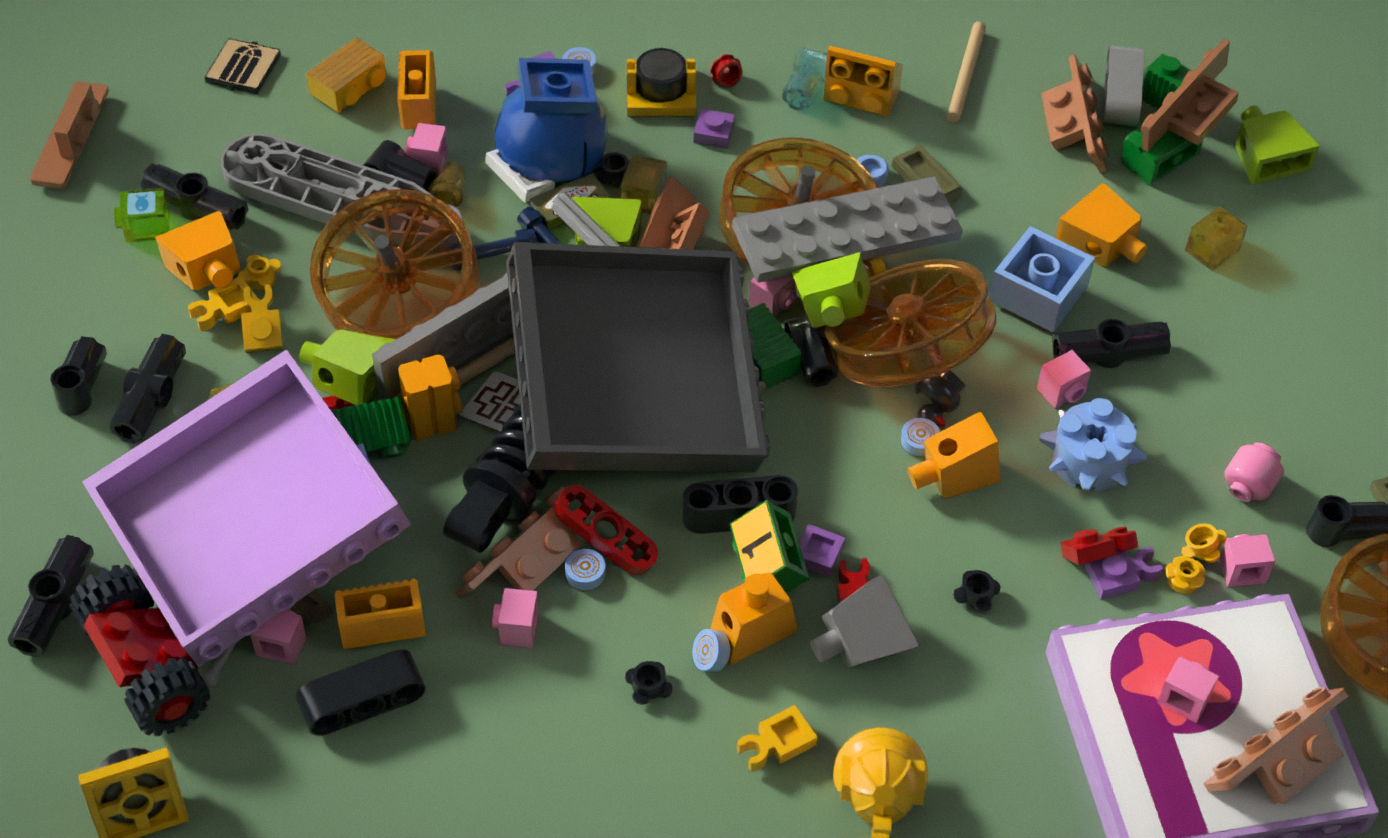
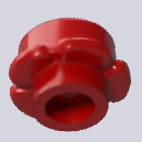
[710,54,743,87]

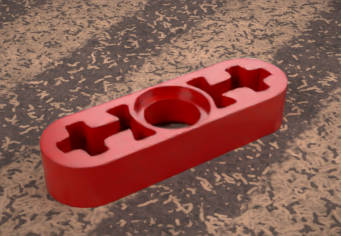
[555,485,658,575]

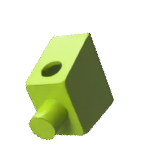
[1235,105,1319,185]
[573,196,641,247]
[792,252,871,328]
[299,330,396,405]

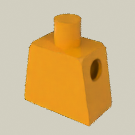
[1056,183,1148,267]
[155,211,241,290]
[907,412,1000,498]
[710,572,797,665]

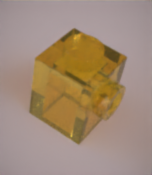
[1185,206,1248,271]

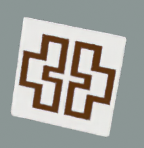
[459,371,520,432]

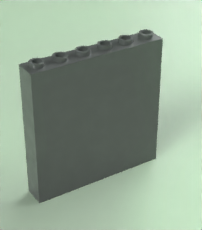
[506,242,770,472]

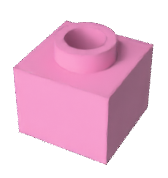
[406,123,448,176]
[749,275,797,317]
[1037,350,1091,409]
[1219,534,1275,587]
[492,588,539,648]
[250,610,307,665]
[1157,656,1219,723]

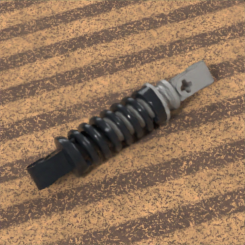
[443,404,558,553]

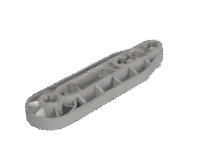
[220,133,465,254]

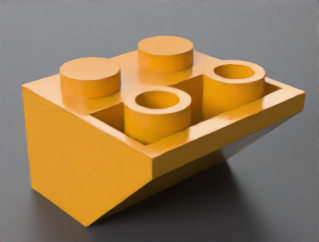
[823,45,903,117]

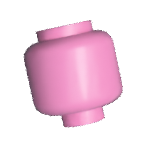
[1224,442,1284,502]

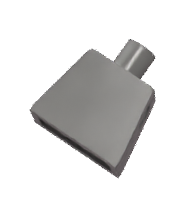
[810,574,918,669]

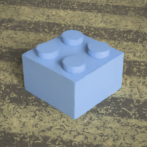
[989,226,1095,333]

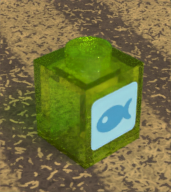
[113,188,170,243]

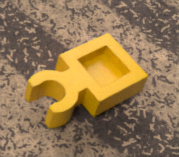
[187,276,259,332]
[241,284,284,353]
[737,705,818,771]

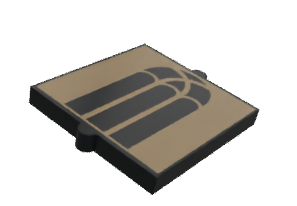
[204,38,281,94]

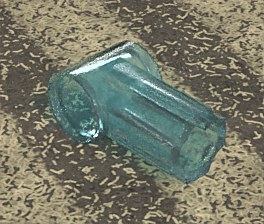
[782,46,827,111]

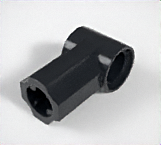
[363,140,438,194]
[784,316,838,387]
[50,336,107,415]
[1306,495,1388,547]

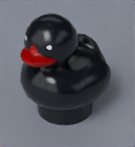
[915,365,966,427]

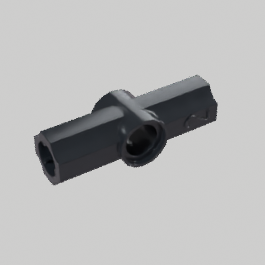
[140,163,248,230]
[1052,319,1171,368]
[109,334,187,443]
[7,535,94,657]

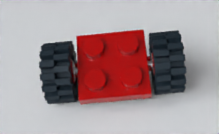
[70,565,211,736]

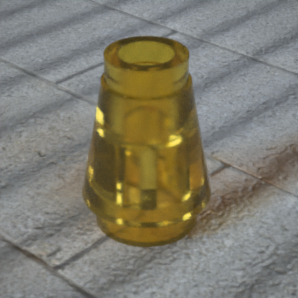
[428,161,466,208]

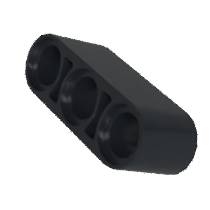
[683,475,798,534]
[296,649,426,736]

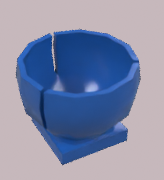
[494,58,608,183]

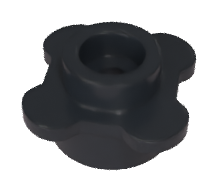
[594,152,635,187]
[953,570,1001,613]
[625,661,673,705]

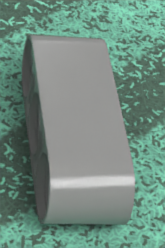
[1102,45,1144,127]

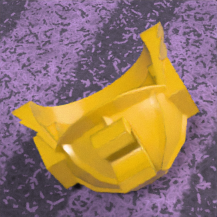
[833,727,928,838]

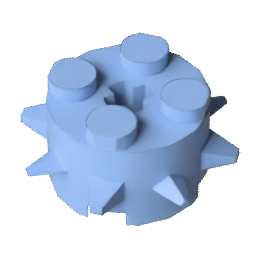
[1039,398,1147,492]

